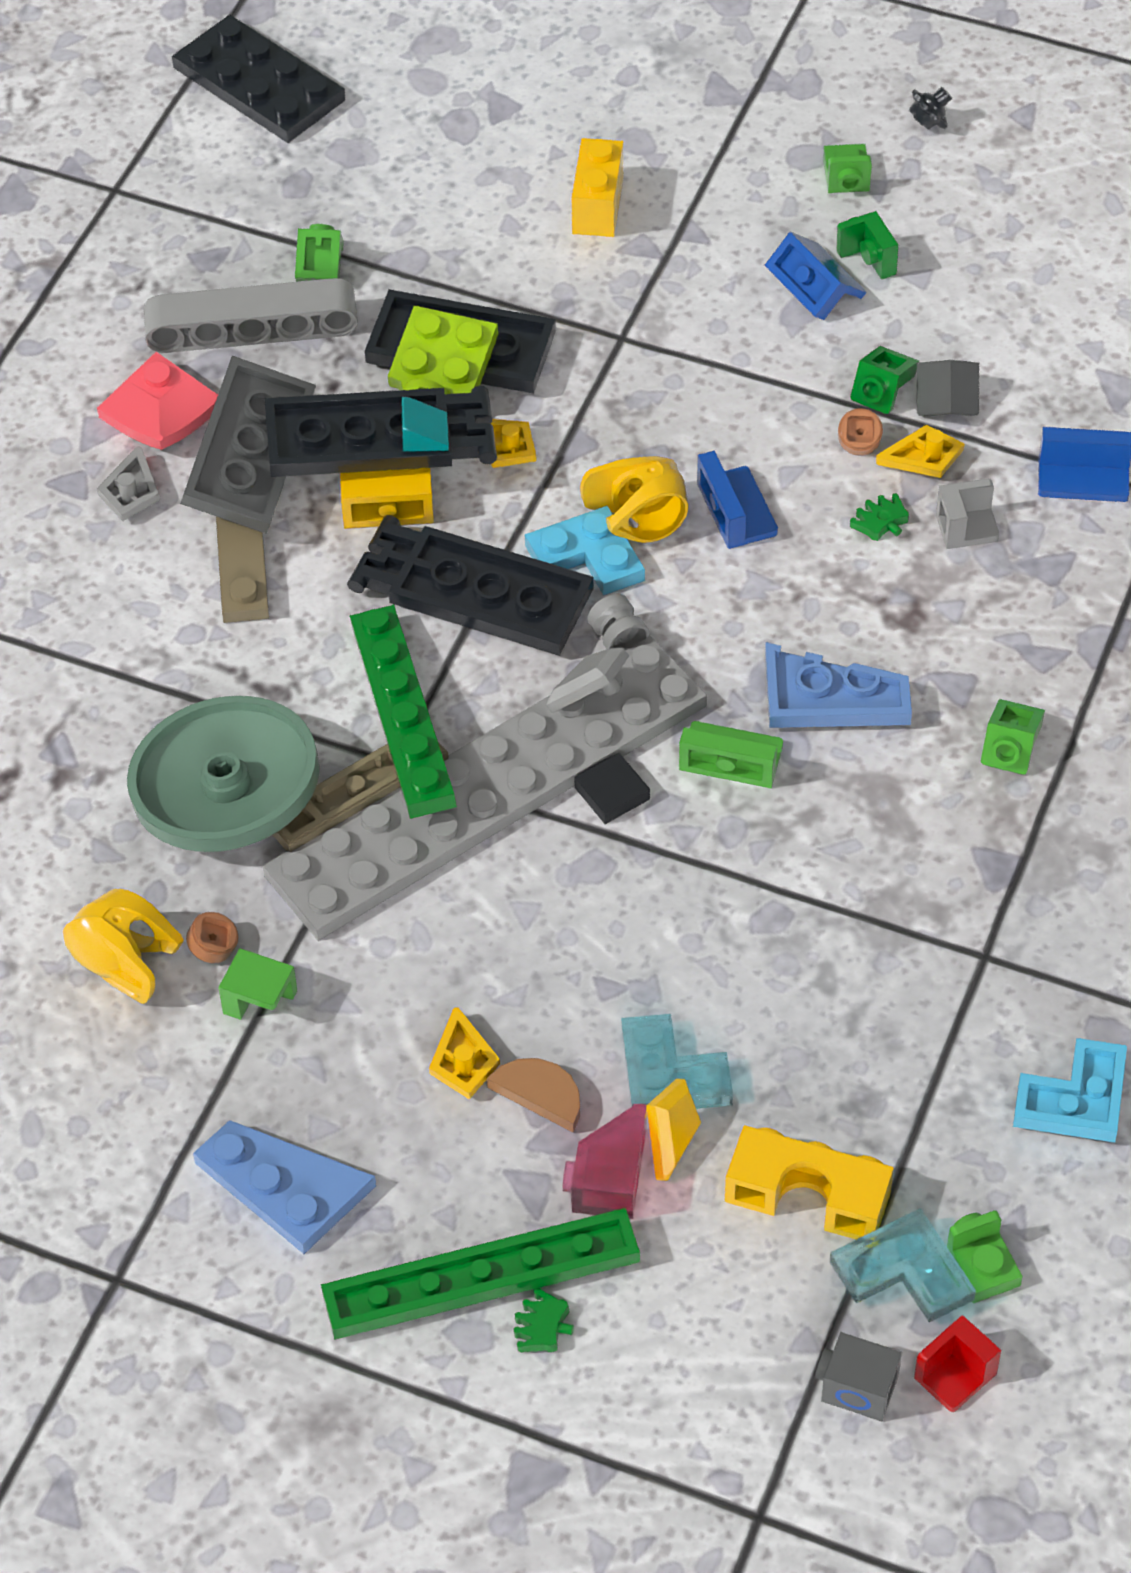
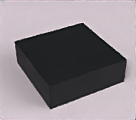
[574,753,650,824]

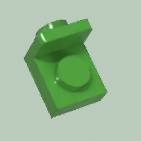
[823,144,872,193]
[295,224,344,282]
[981,699,1045,774]
[946,1210,1023,1304]

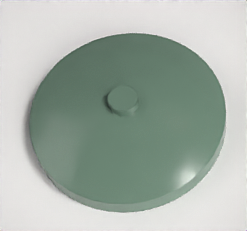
[127,696,320,852]

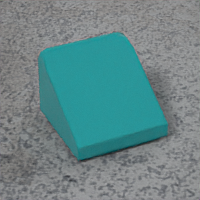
[402,397,449,451]

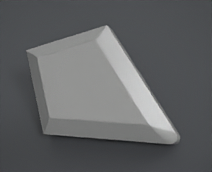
[97,446,160,521]
[546,648,629,713]

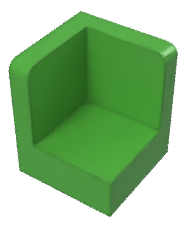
[218,948,297,1020]

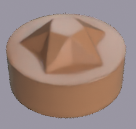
[838,408,883,456]
[186,912,239,963]

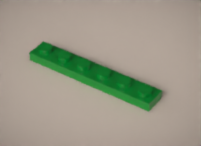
[350,605,457,819]
[321,1208,640,1340]

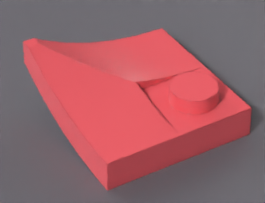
[97,352,218,450]

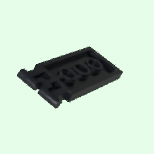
[265,386,497,477]
[347,515,594,656]

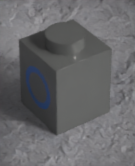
[815,1332,902,1422]

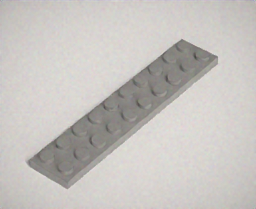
[263,636,707,941]

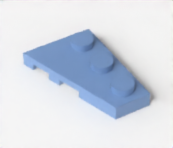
[765,642,912,728]
[193,1120,376,1254]

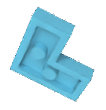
[525,506,645,596]
[1013,1038,1127,1143]

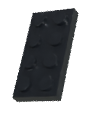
[172,14,346,143]
[364,289,556,394]

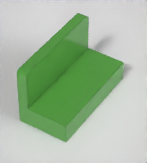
[679,721,783,789]

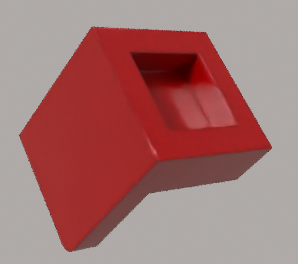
[914,1315,1002,1412]

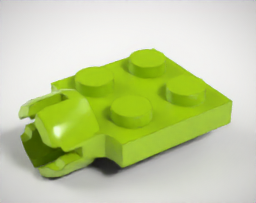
[387,306,499,394]

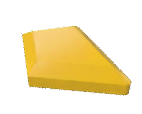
[490,419,537,468]
[876,425,965,478]
[429,1007,500,1099]
[646,1079,702,1181]

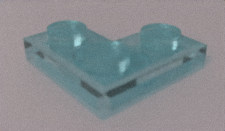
[621,1014,733,1115]
[829,1208,976,1323]

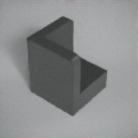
[917,360,979,416]

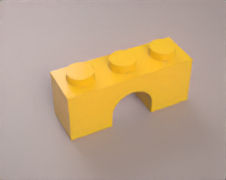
[724,1125,894,1245]

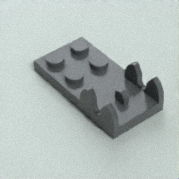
[180,355,316,534]

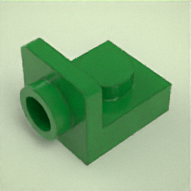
[836,211,898,280]
[850,346,919,414]

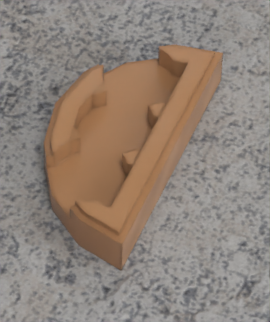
[487,1058,580,1133]

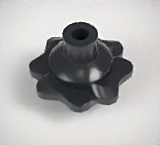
[909,87,953,129]

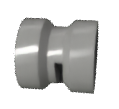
[587,593,650,650]

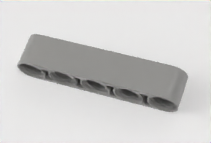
[144,278,358,353]

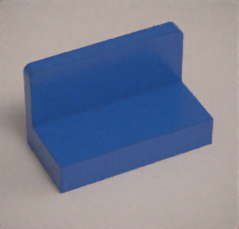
[764,232,867,320]
[1038,427,1131,502]
[697,450,778,549]

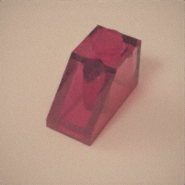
[562,1104,647,1220]

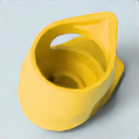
[580,456,688,543]
[63,889,184,1004]

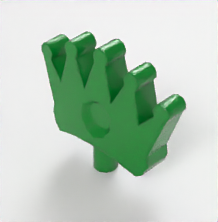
[850,493,909,541]
[514,1288,574,1353]

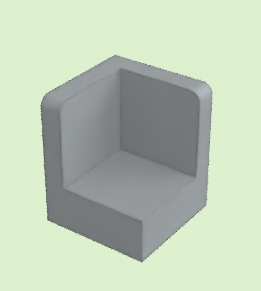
[936,479,999,549]

